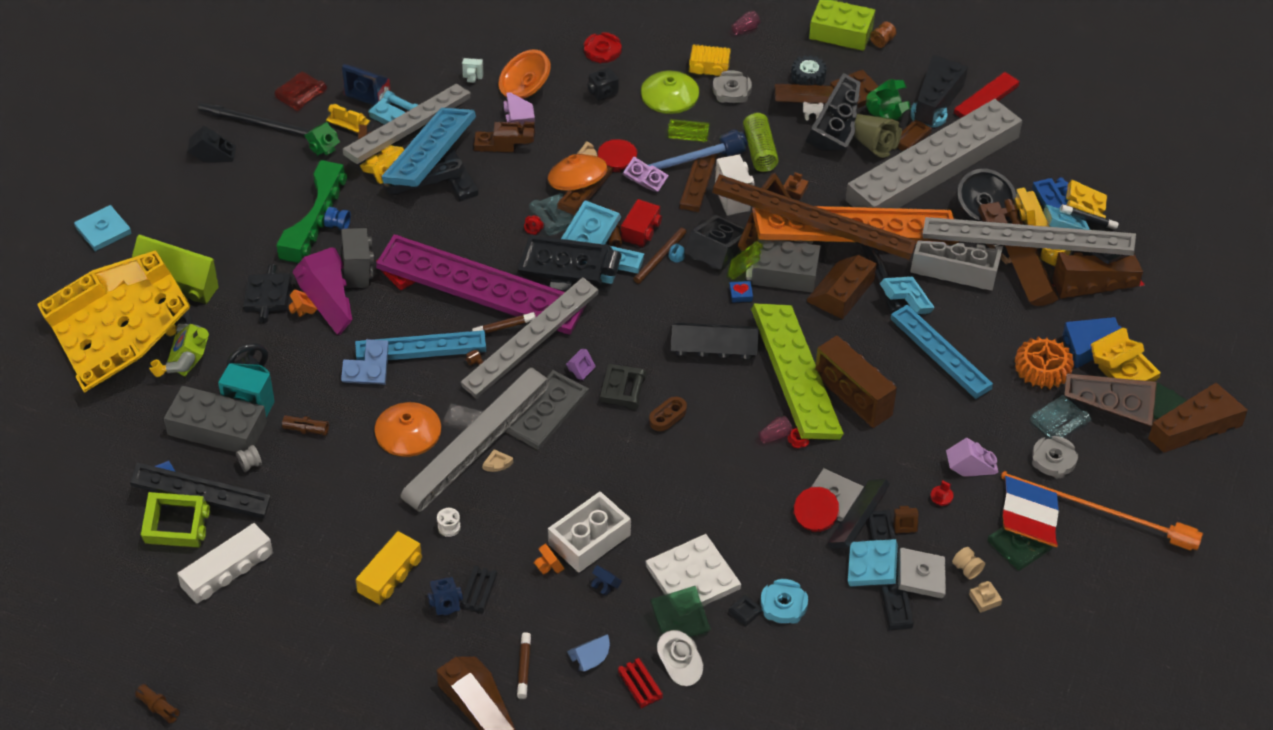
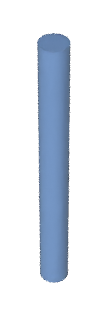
[648,143,726,170]

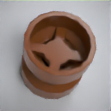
[870,21,897,47]

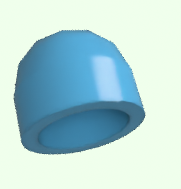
[669,244,685,262]

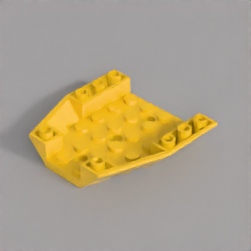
[37,250,190,393]

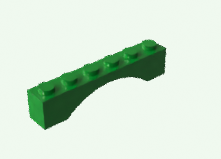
[277,160,347,263]

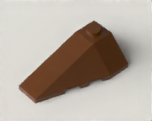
[738,173,790,260]
[437,657,515,730]

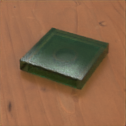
[988,526,1053,571]
[650,586,711,637]

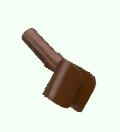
[466,350,484,366]

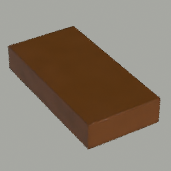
[897,120,932,151]

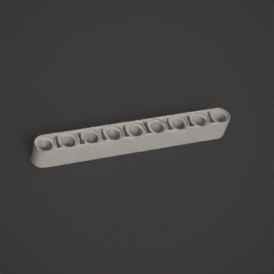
[401,368,550,512]

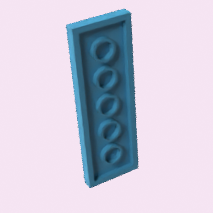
[381,107,476,187]

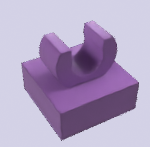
[566,349,596,380]

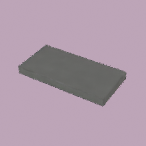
[504,370,589,450]

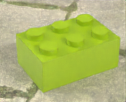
[809,0,875,51]

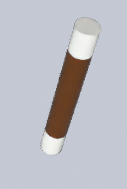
[472,312,536,334]
[517,633,531,699]

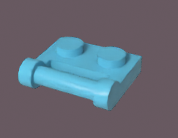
[369,90,418,124]

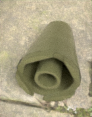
[853,114,902,158]

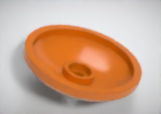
[499,50,551,99]
[548,154,607,190]
[375,402,441,457]

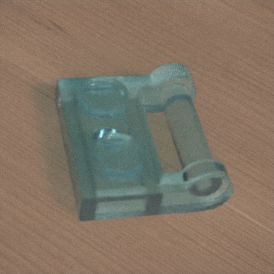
[529,193,575,235]
[1030,395,1091,439]

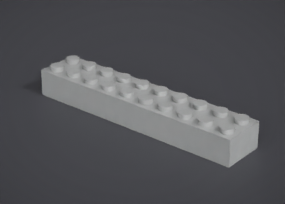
[845,99,1022,209]

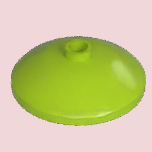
[641,71,699,114]

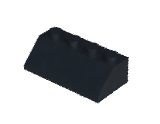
[671,322,759,359]

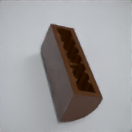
[1005,245,1059,306]

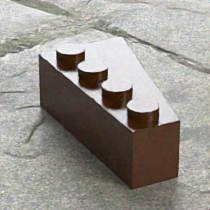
[1052,252,1143,299]
[1148,383,1248,452]

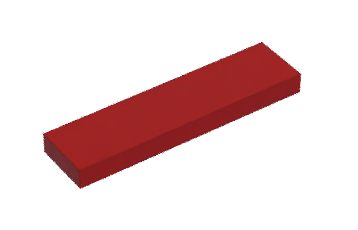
[954,72,1020,118]

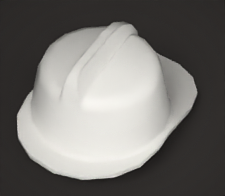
[657,630,703,686]

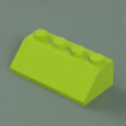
[132,234,219,304]

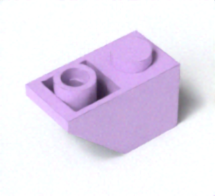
[503,93,535,125]
[946,438,998,477]

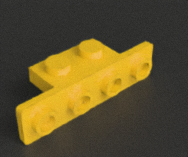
[1014,187,1050,227]

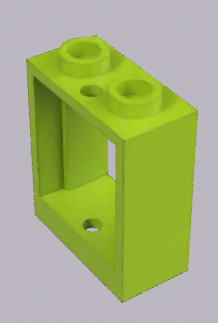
[141,492,210,548]

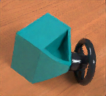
[218,343,275,417]

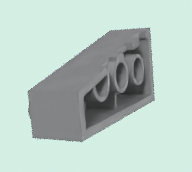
[910,241,1003,290]

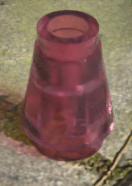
[731,10,760,35]
[758,416,793,444]

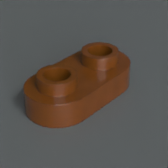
[649,397,687,431]

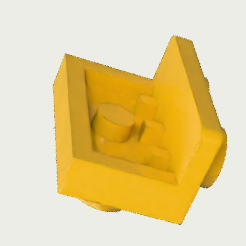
[360,145,404,184]
[1091,328,1144,369]

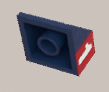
[342,64,391,106]

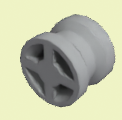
[236,445,262,472]

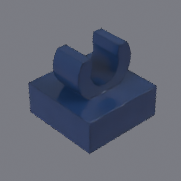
[591,565,622,595]

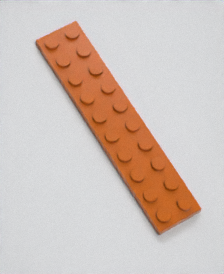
[752,206,959,245]

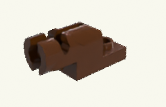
[474,121,535,152]

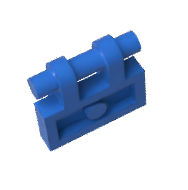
[1032,177,1069,209]

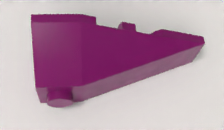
[293,247,352,335]

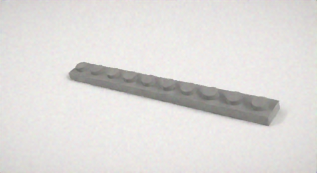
[923,217,1136,256]

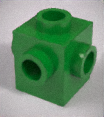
[304,122,340,155]

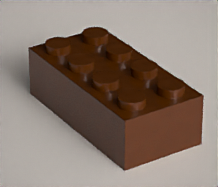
[815,336,897,428]

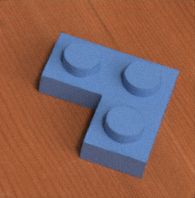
[341,339,389,385]

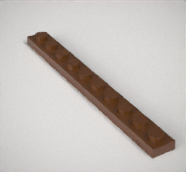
[712,174,916,260]

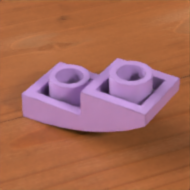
[623,157,669,193]

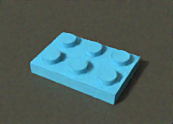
[561,200,621,264]

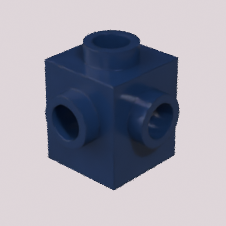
[428,577,463,615]

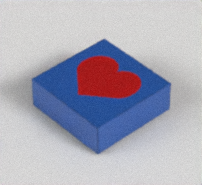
[729,281,753,303]

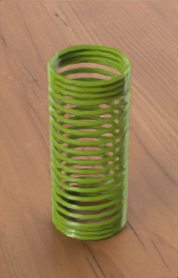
[743,113,779,172]

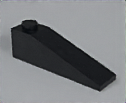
[806,73,861,151]

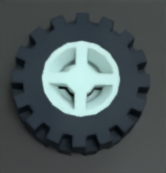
[791,55,827,86]

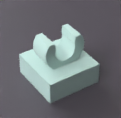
[462,58,483,83]

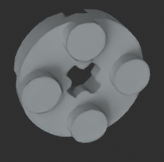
[713,70,752,103]
[1032,436,1078,479]

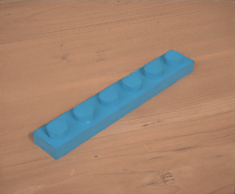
[891,305,993,399]
[355,330,486,361]

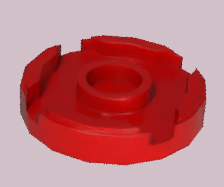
[584,32,622,63]
[598,139,637,172]
[794,486,840,532]

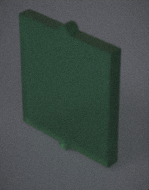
[1154,382,1187,420]

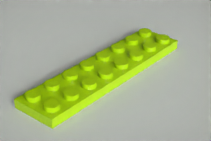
[751,303,844,440]

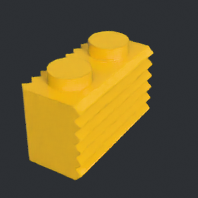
[689,44,730,76]

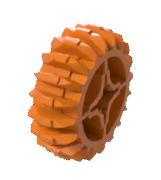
[1015,336,1074,389]

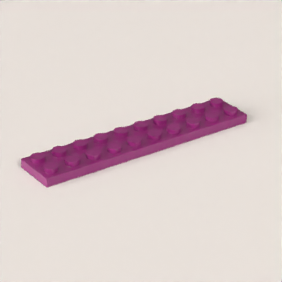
[376,234,586,335]

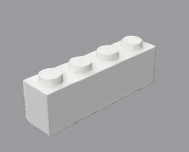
[177,523,273,604]

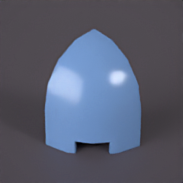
[567,634,610,671]

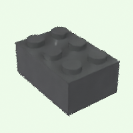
[751,239,820,293]

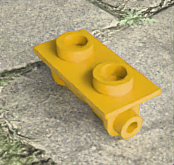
[326,104,370,133]

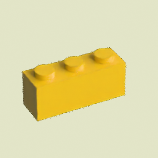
[356,531,422,605]

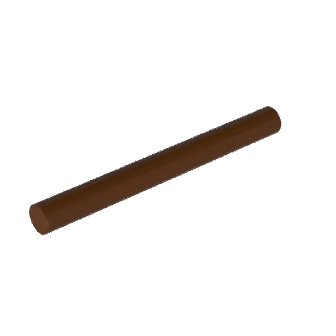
[634,227,687,284]

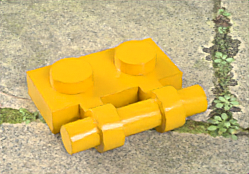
[1066,180,1107,218]

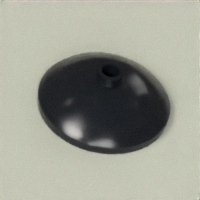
[957,169,1017,222]

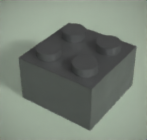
[340,228,374,288]

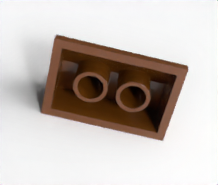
[807,255,877,319]

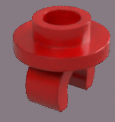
[931,481,953,506]

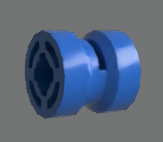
[324,207,351,230]

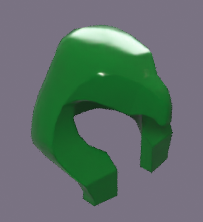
[866,79,910,121]

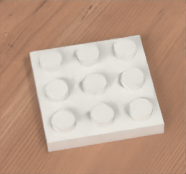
[646,534,741,617]

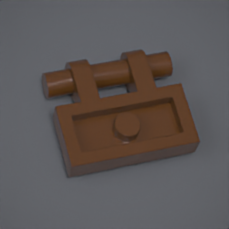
[978,199,1024,225]

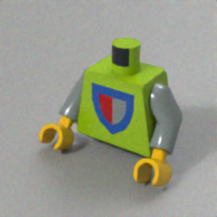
[149,324,209,377]

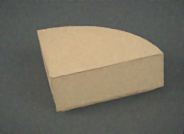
[577,142,597,156]
[483,450,513,472]

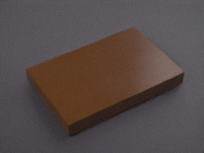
[775,84,834,103]

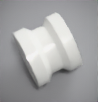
[437,508,460,537]

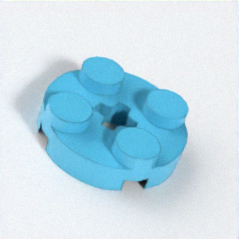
[760,579,808,624]

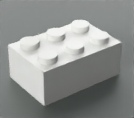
[548,492,631,573]

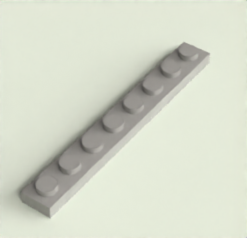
[343,84,470,164]
[461,278,598,399]

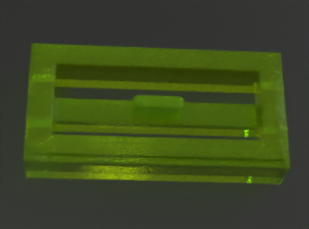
[668,119,709,141]
[728,241,763,279]

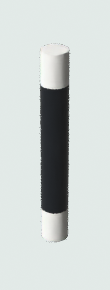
[1060,204,1118,230]

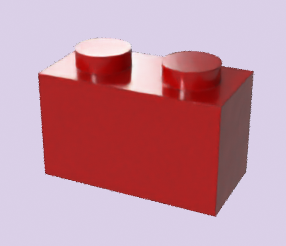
[621,199,662,247]

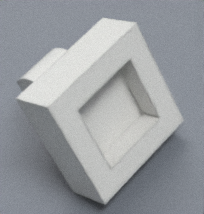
[803,102,823,120]

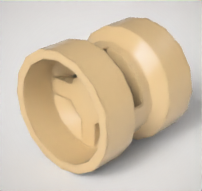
[952,547,985,579]

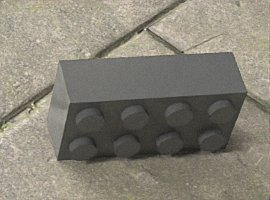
[164,386,267,452]

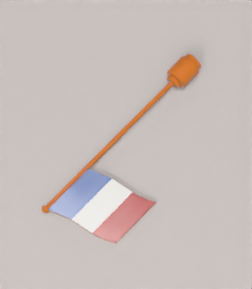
[1001,471,1203,551]

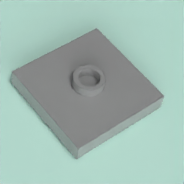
[812,469,864,522]
[898,548,945,598]

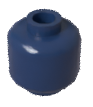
[717,129,748,157]

